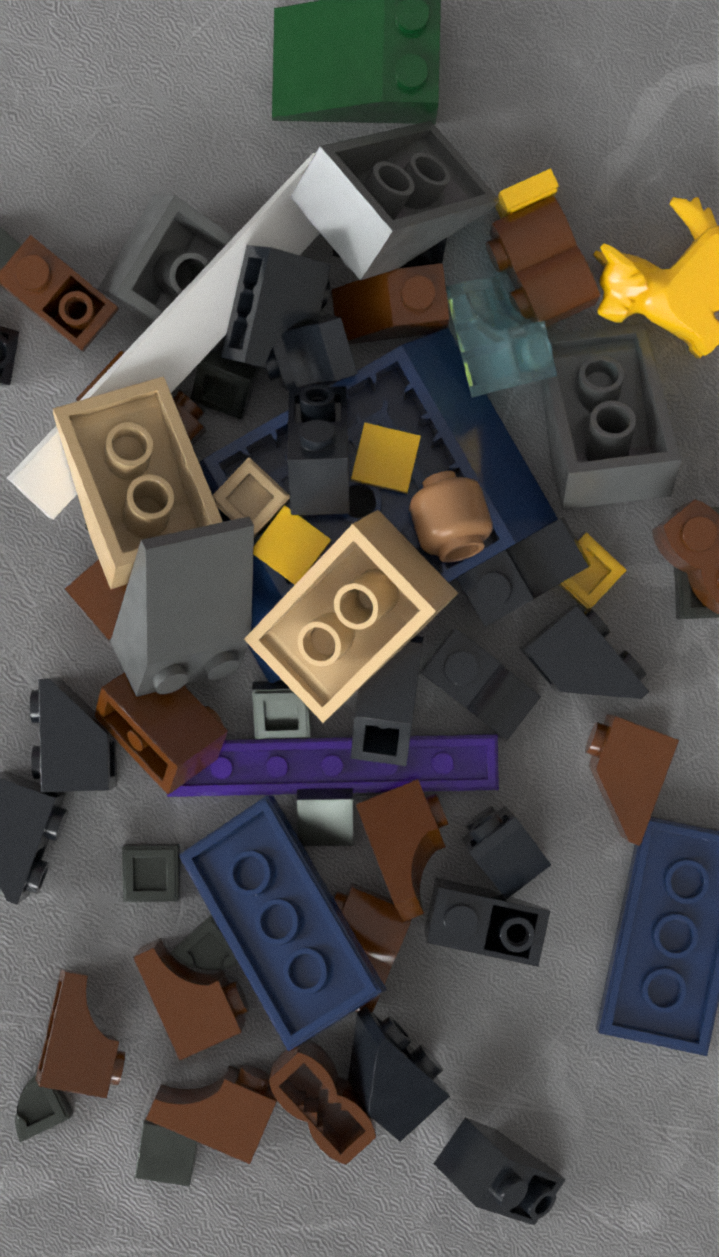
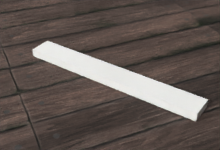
[7,153,320,519]

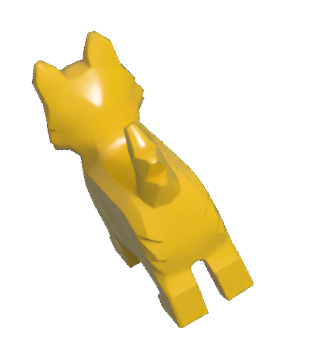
[592,197,719,359]

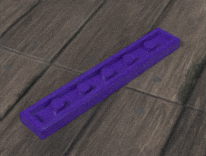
[167,734,499,797]

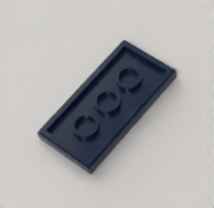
[178,795,387,1051]
[596,816,719,1056]

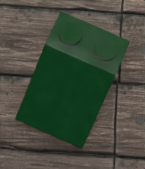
[272,0,441,124]

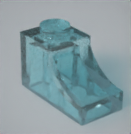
[446,276,557,398]

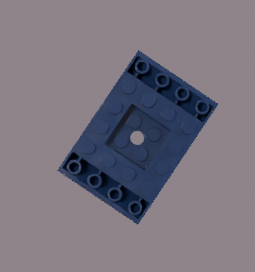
[199,328,558,683]

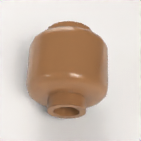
[409,471,493,562]

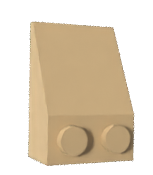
[53,376,223,589]
[244,510,458,723]

